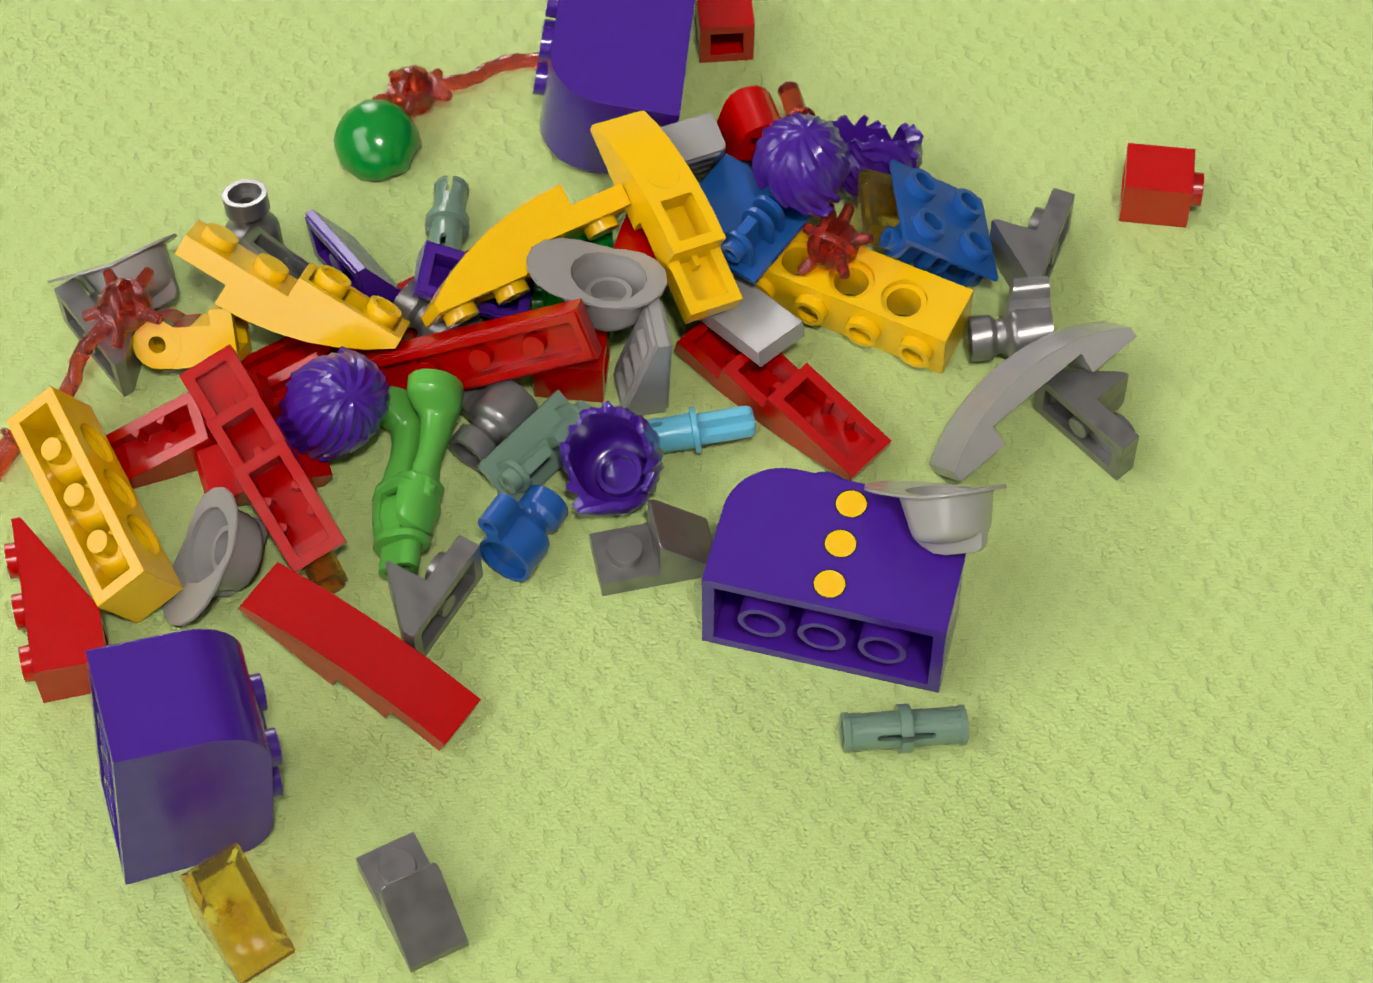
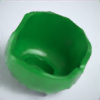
[334,99,422,181]

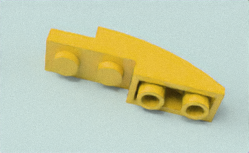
[590,111,743,324]
[421,183,631,328]
[175,219,410,350]

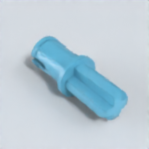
[646,405,756,454]

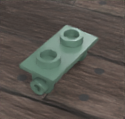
[477,390,591,502]

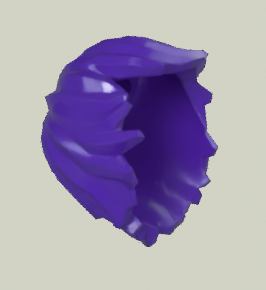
[752,113,851,218]
[829,115,924,205]
[277,346,391,462]
[559,401,664,515]

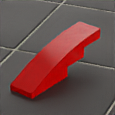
[674,321,892,481]
[179,344,347,573]
[106,352,321,489]
[238,562,481,751]

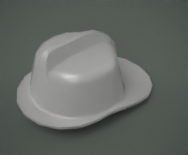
[48,234,179,312]
[526,238,667,332]
[865,481,1007,555]
[162,487,268,626]

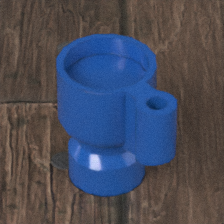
[477,485,568,582]

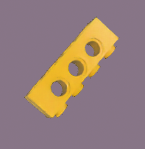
[751,225,974,374]
[6,386,184,624]

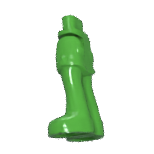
[372,369,464,579]

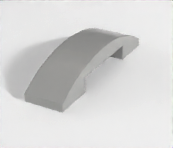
[930,321,1137,482]

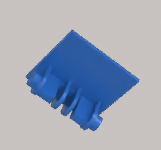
[699,153,813,285]
[879,159,999,287]

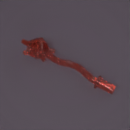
[372,52,549,116]
[778,81,874,280]
[0,267,164,480]

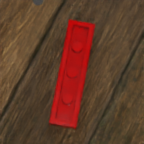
[365,298,602,390]

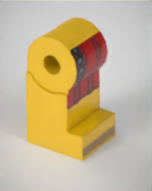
[133,303,252,369]

